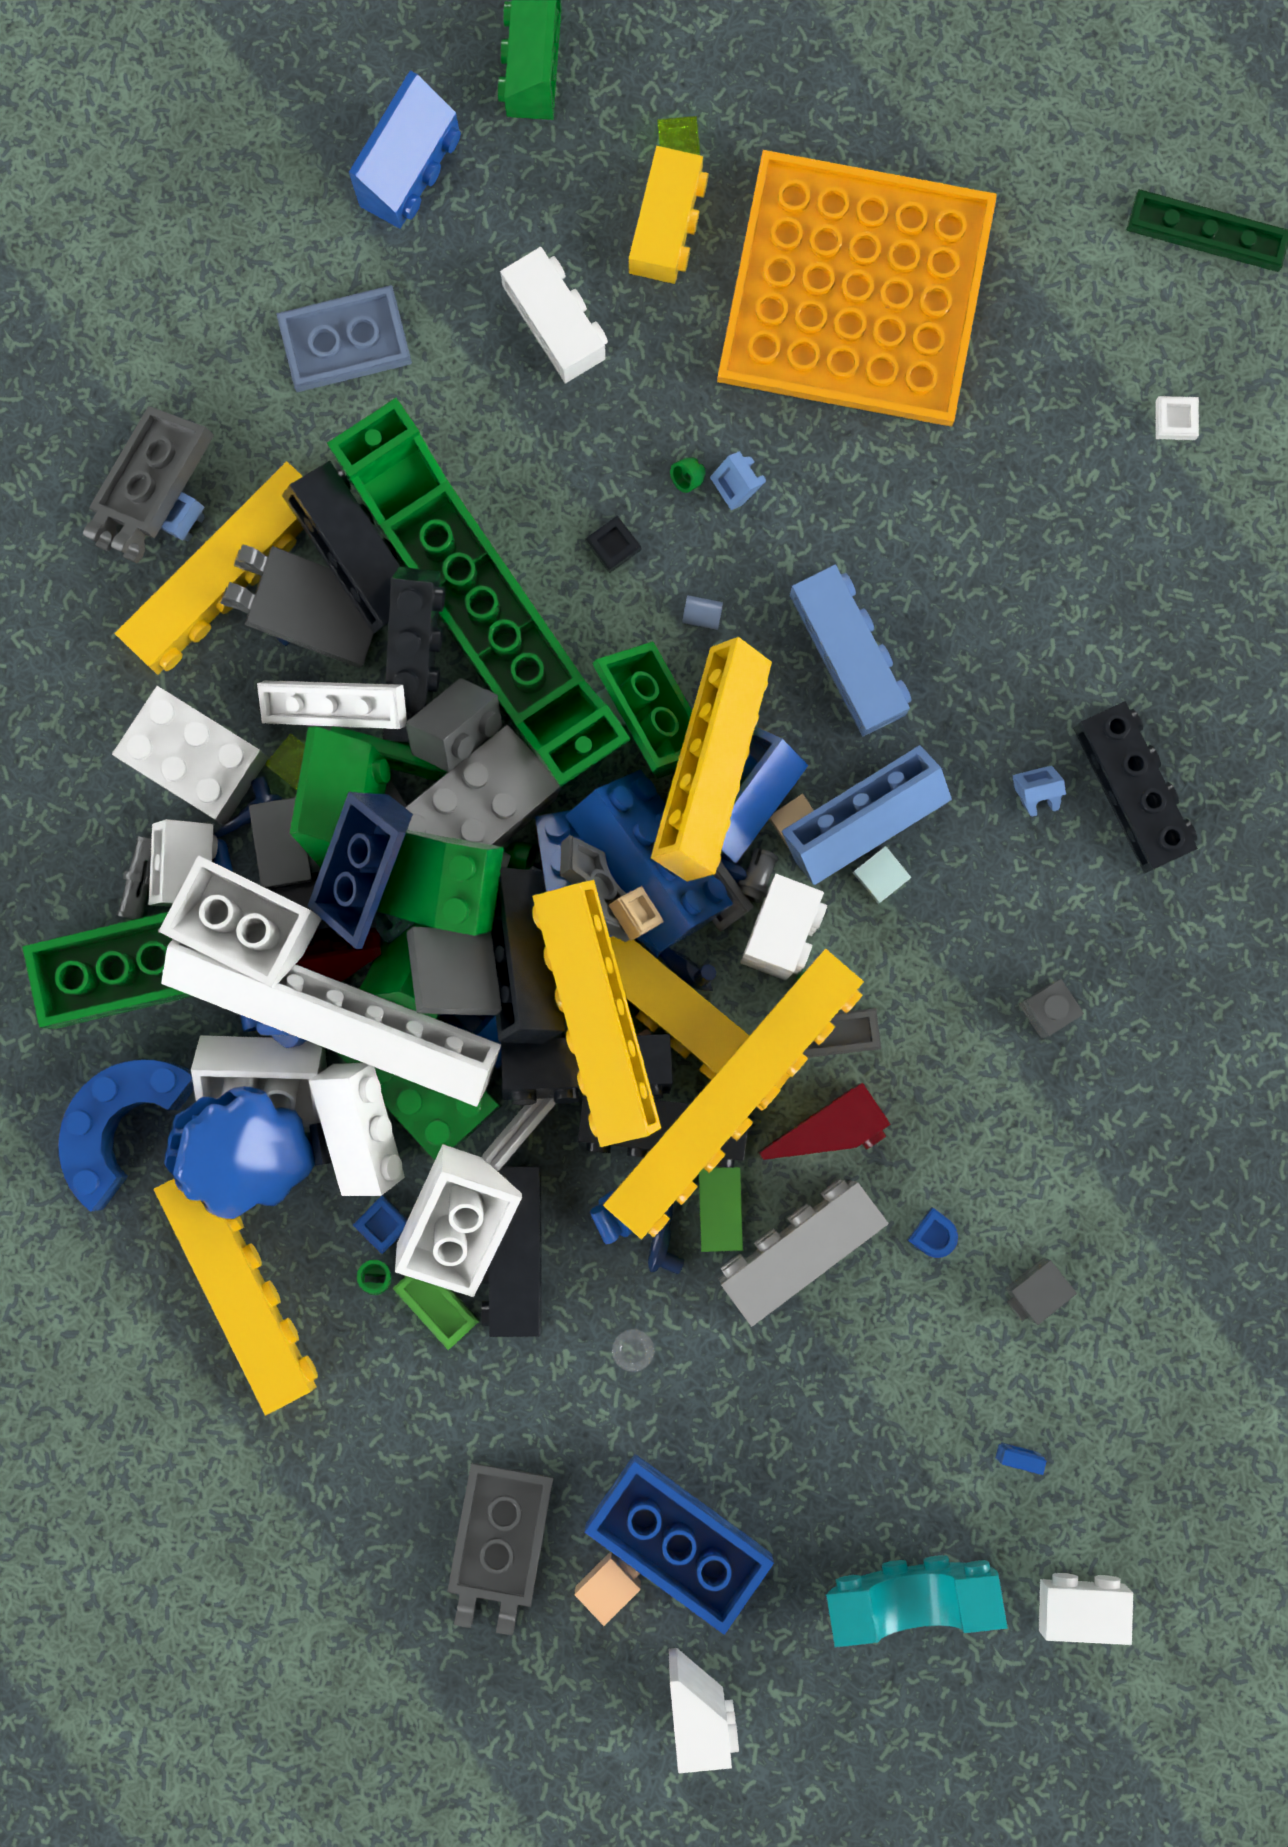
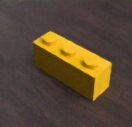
[629,146,709,284]

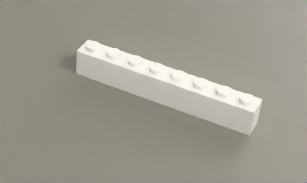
[161,939,501,1107]

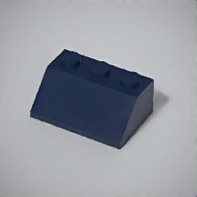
[308,792,413,949]

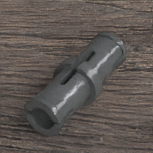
[116,836,152,920]

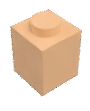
[574,1552,641,1626]

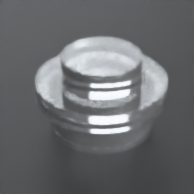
[612,1329,654,1372]

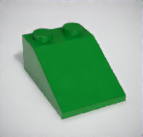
[377,830,504,936]

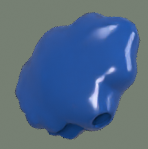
[164,1086,315,1219]

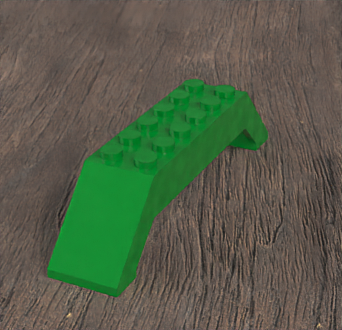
[327,398,631,787]

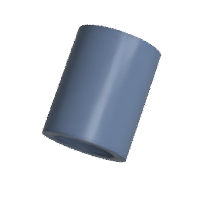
[682,595,723,630]

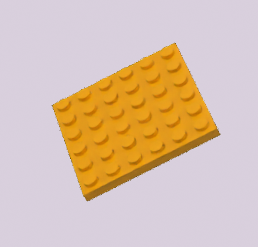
[717,150,997,427]

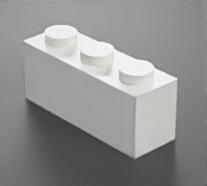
[500,247,608,384]
[309,1063,405,1196]

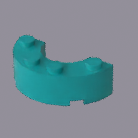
[826,1555,1008,1647]

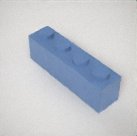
[789,564,911,737]
[782,745,952,885]

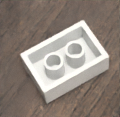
[112,686,269,825]
[740,874,827,981]

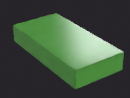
[699,1167,743,1252]
[393,1276,480,1350]

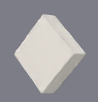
[1156,396,1199,440]

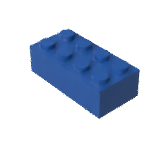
[565,769,733,952]
[585,1454,774,1635]

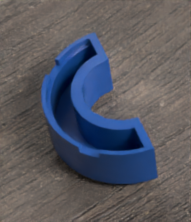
[58,1060,194,1212]

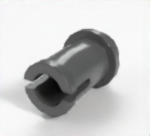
[738,848,779,903]

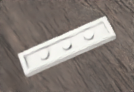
[257,680,407,729]

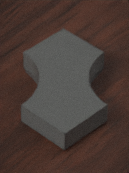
[560,835,630,942]

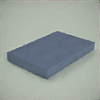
[276,285,412,392]

